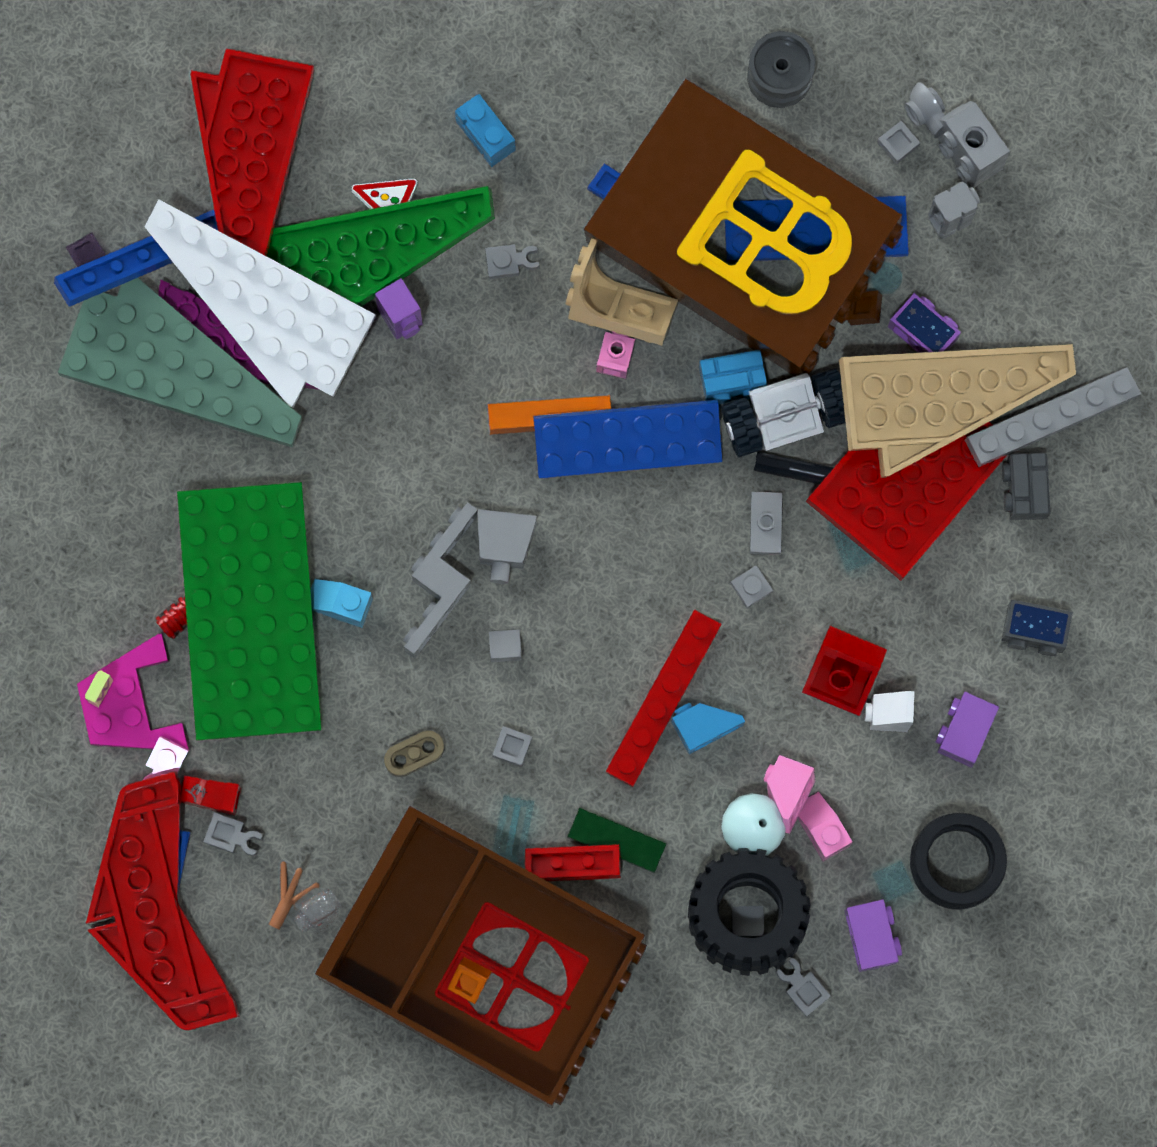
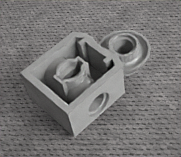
[904,82,1010,188]

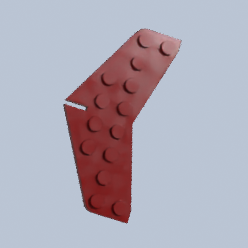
[86,771,240,1030]

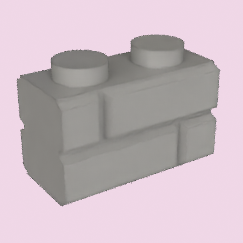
[928,182,980,239]

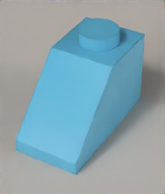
[310,579,373,628]

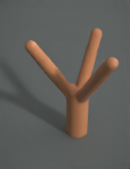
[269,862,320,930]

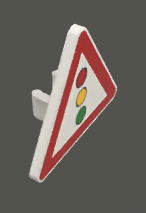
[352,179,417,209]

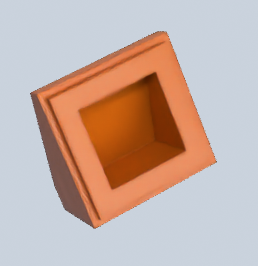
[448,957,492,1004]

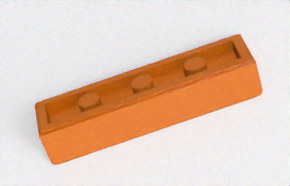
[488,395,611,435]

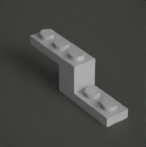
[403,502,478,658]

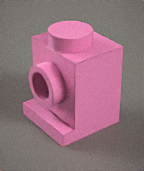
[596,331,635,379]

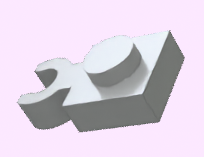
[485,244,540,279]
[203,812,263,856]
[776,958,831,1017]

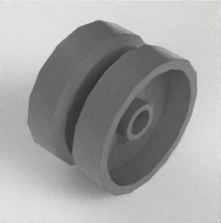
[747,31,815,108]

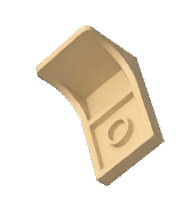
[566,238,678,345]

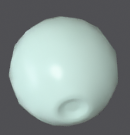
[721,793,786,856]

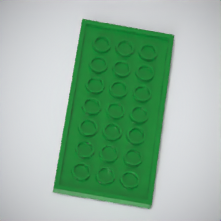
[177,482,321,741]

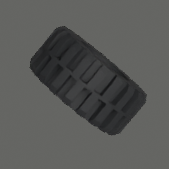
[688,848,810,976]

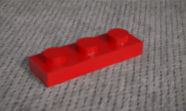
[525,844,621,881]

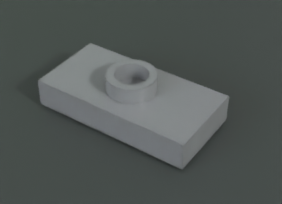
[750,492,782,555]

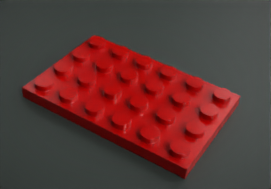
[806,422,1007,581]

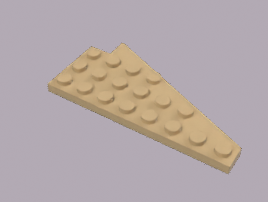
[839,344,1076,478]

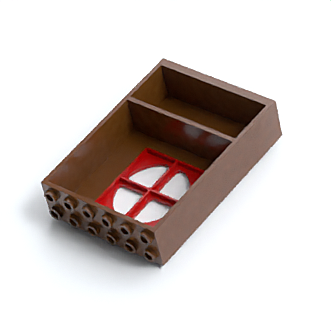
[315,806,647,1109]

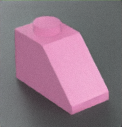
[764,755,815,834]
[798,792,852,861]

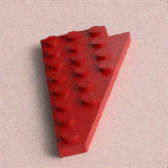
[190,49,315,256]

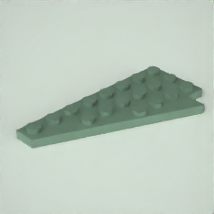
[58,278,302,447]

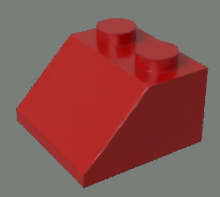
[802,626,887,716]

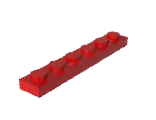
[605,610,722,787]

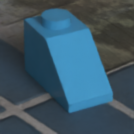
[671,703,745,754]

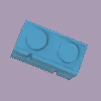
[455,94,516,167]
[699,350,767,404]

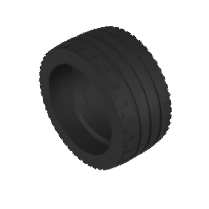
[910,813,1007,910]

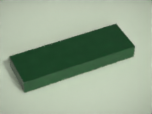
[567,808,666,873]

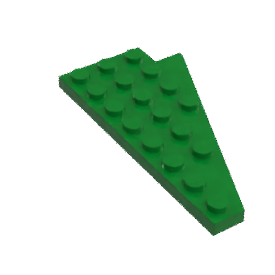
[267,186,495,307]

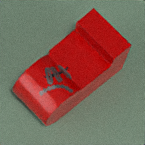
[181,776,241,816]

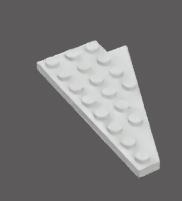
[144,200,376,408]

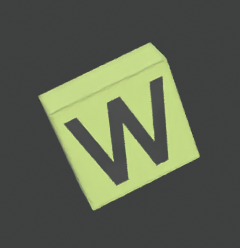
[85,670,113,708]

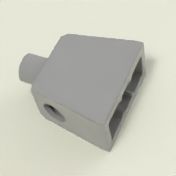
[477,509,537,584]

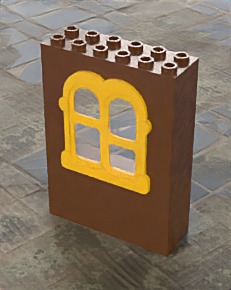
[584,78,903,376]

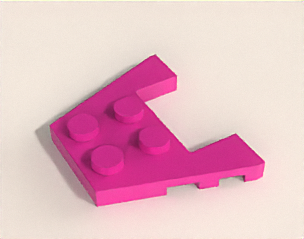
[77,633,189,752]

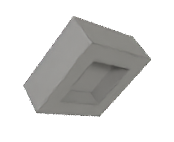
[877,121,920,165]
[730,565,773,608]
[492,726,532,767]

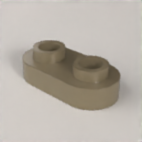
[384,731,444,777]

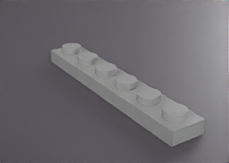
[965,367,1141,467]

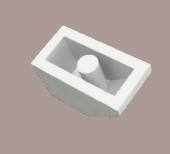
[864,691,914,732]

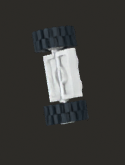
[721,368,846,458]

